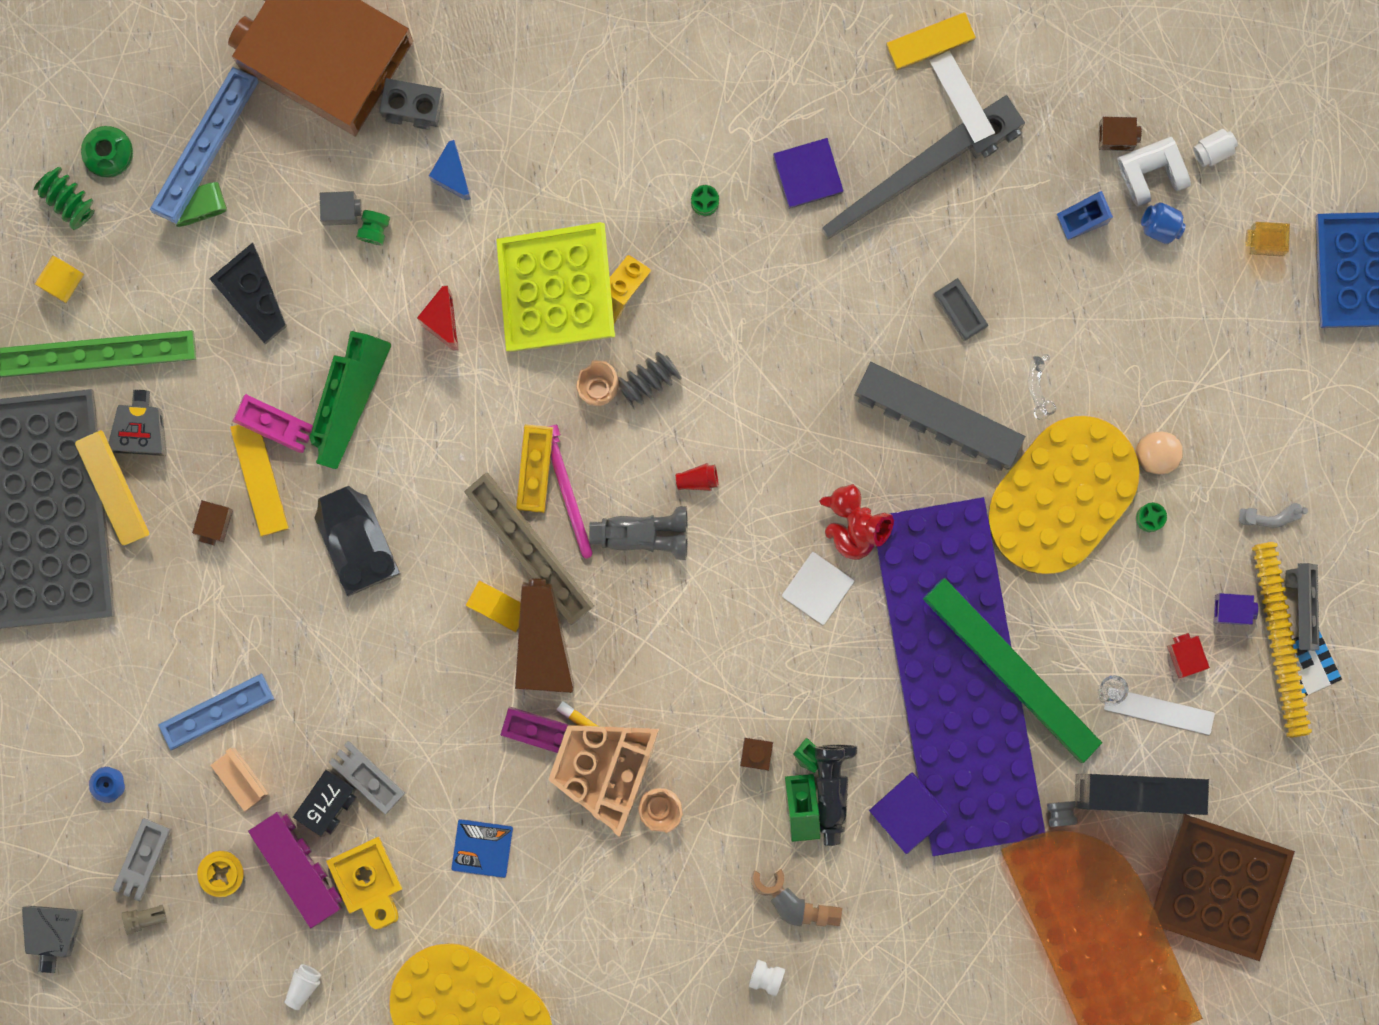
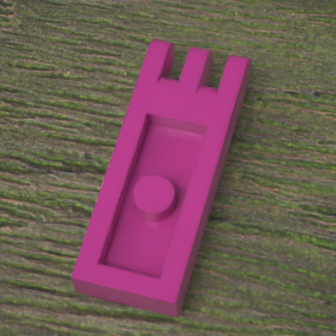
[232,394,313,453]

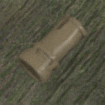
[122,904,167,935]

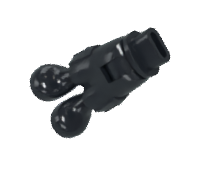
[815,744,857,846]

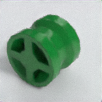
[691,185,719,217]
[1136,502,1167,533]

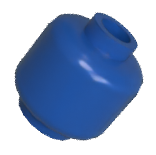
[1141,202,1186,244]

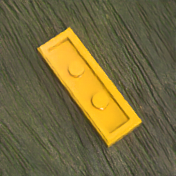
[886,12,976,70]
[516,424,553,513]

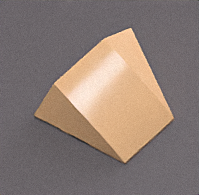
[548,725,659,837]

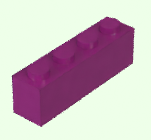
[248,811,343,929]

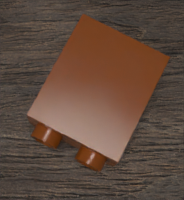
[228,0,414,137]

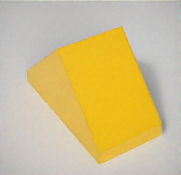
[465,580,521,633]

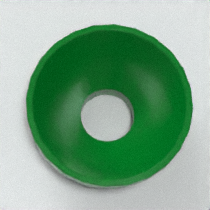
[81,126,133,178]

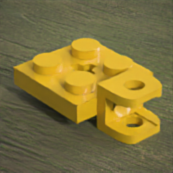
[326,836,403,929]

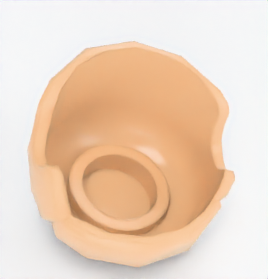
[576,360,619,406]
[1136,431,1183,474]
[638,788,683,833]

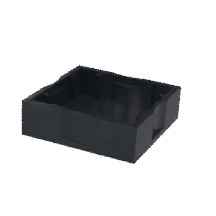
[1075,774,1209,815]

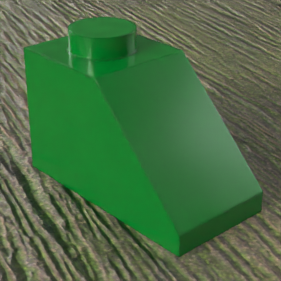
[785,774,820,842]

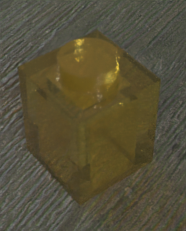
[1245,222,1290,256]

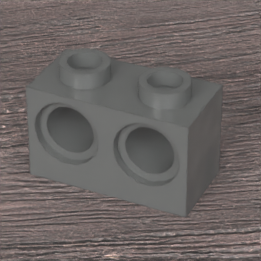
[379,78,444,130]

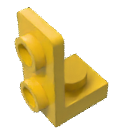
[610,255,651,324]

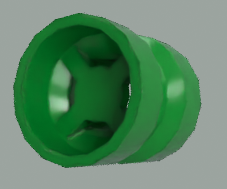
[356,210,390,246]

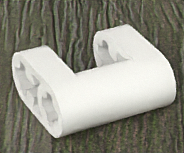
[1117,137,1191,207]

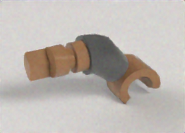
[751,869,842,927]

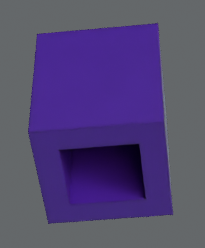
[1213,593,1258,626]

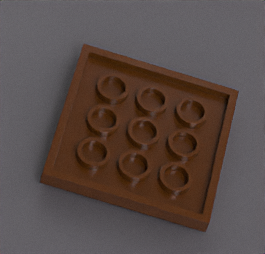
[1148,814,1295,962]

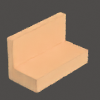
[210,748,269,812]

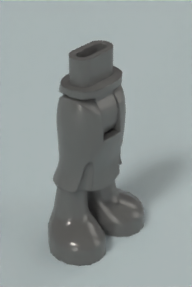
[589,506,688,560]

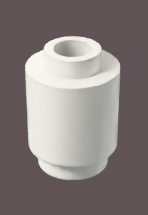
[1193,129,1238,167]

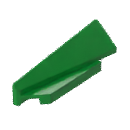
[309,331,391,469]

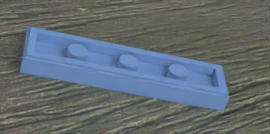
[158,673,275,750]

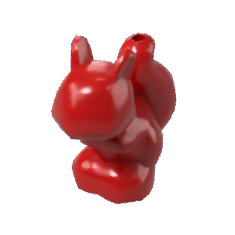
[819,484,894,560]

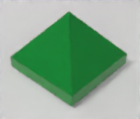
[793,738,818,773]

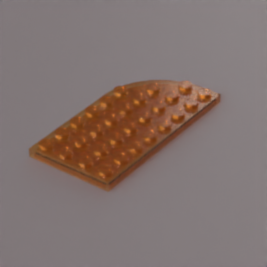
[1000,830,1203,1025]

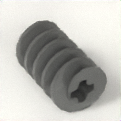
[618,352,682,410]

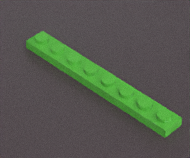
[0,330,196,378]

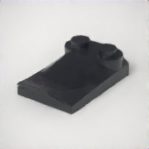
[314,486,401,597]

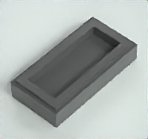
[933,278,989,341]

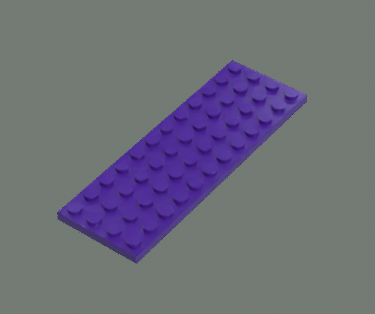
[876,497,1046,856]

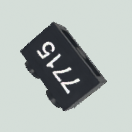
[293,769,357,837]

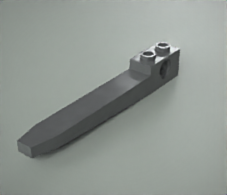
[822,95,1025,240]

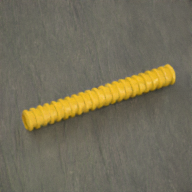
[1252,542,1312,738]

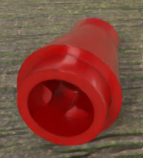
[675,463,719,491]

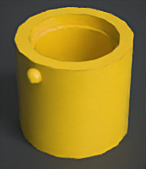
[35,255,84,304]

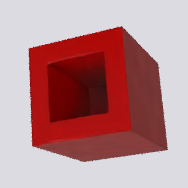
[1167,633,1210,678]

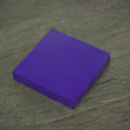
[773,138,844,209]
[869,772,950,854]

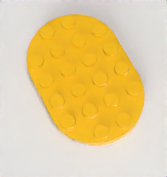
[988,416,1139,574]
[389,943,552,1025]

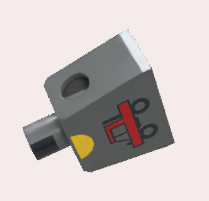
[108,390,167,456]

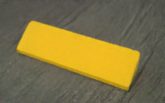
[75,430,149,545]

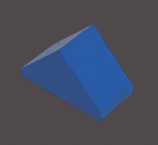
[429,140,471,200]
[1057,191,1113,240]

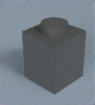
[319,191,362,226]

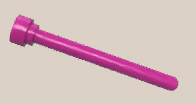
[548,424,592,559]

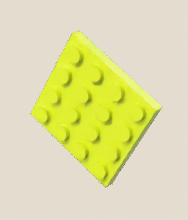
[496,222,615,352]

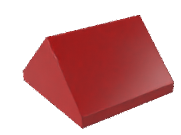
[417,285,458,351]

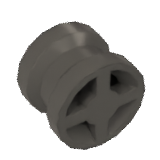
[1047,801,1078,827]

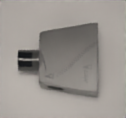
[22,905,83,973]

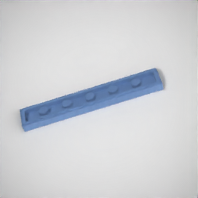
[150,67,259,224]

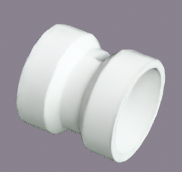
[748,960,785,996]

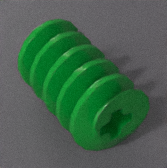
[34,166,95,230]

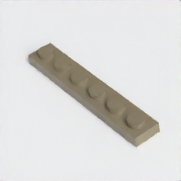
[464,473,595,625]

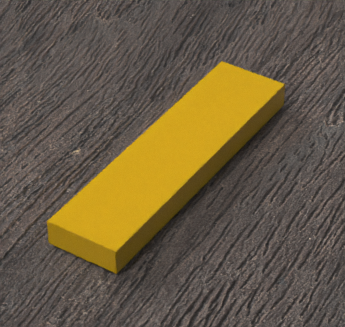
[230,424,289,537]

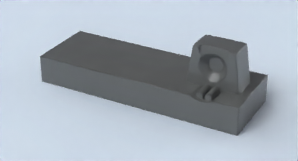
[1285,563,1319,651]

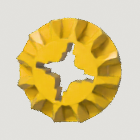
[197,851,244,897]

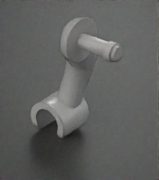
[1239,503,1308,528]

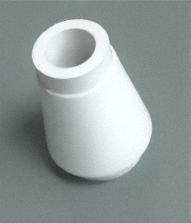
[284,964,321,1010]

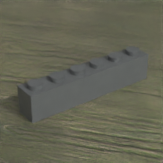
[854,361,1026,471]

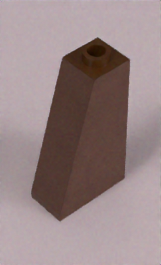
[515,578,574,693]

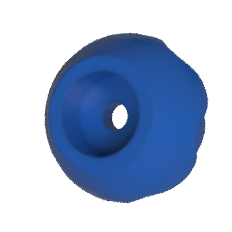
[89,766,125,803]

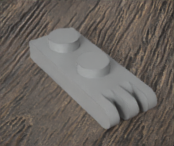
[329,741,405,815]
[113,818,171,902]

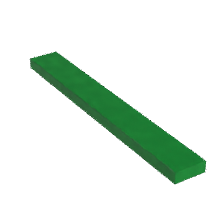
[923,578,1103,763]

